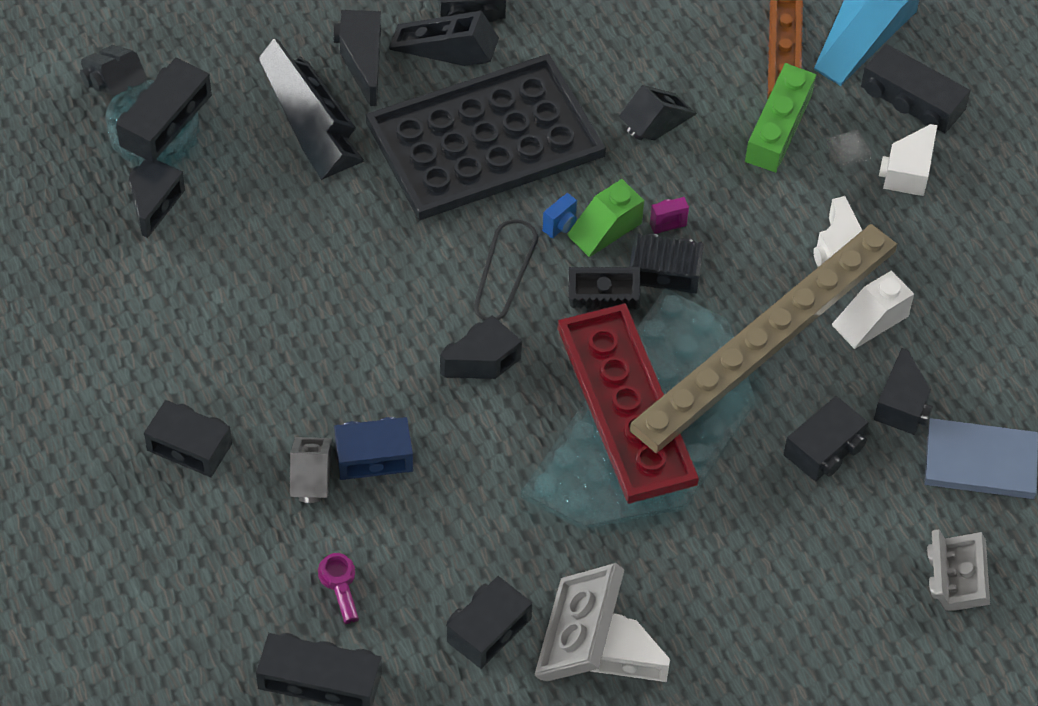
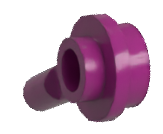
[318,553,359,625]

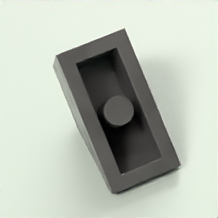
[290,437,332,503]

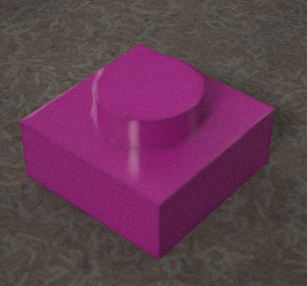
[650,197,689,234]

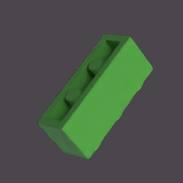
[745,63,817,173]

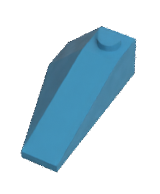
[814,0,919,86]

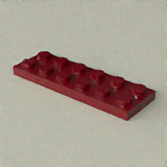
[557,303,699,504]

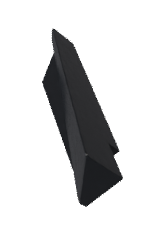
[259,38,364,180]

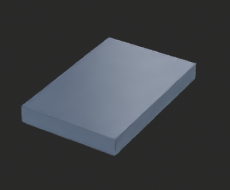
[924,418,1038,499]

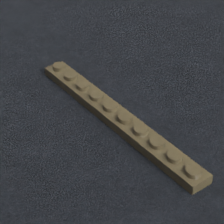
[630,224,897,454]

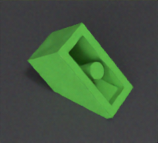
[567,179,644,257]

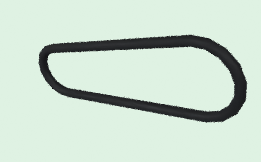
[474,219,538,320]

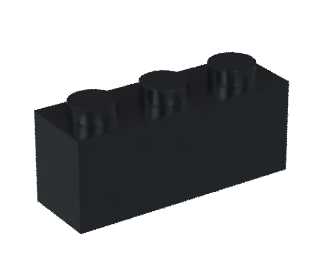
[861,44,971,134]
[116,57,212,163]
[256,633,382,706]

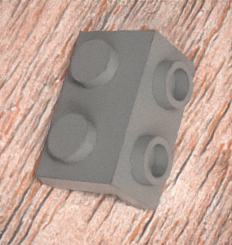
[927,529,990,611]

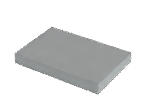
[535,563,624,681]

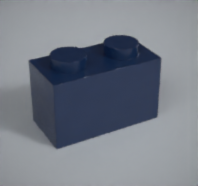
[334,417,413,480]

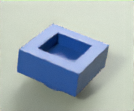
[542,193,577,239]

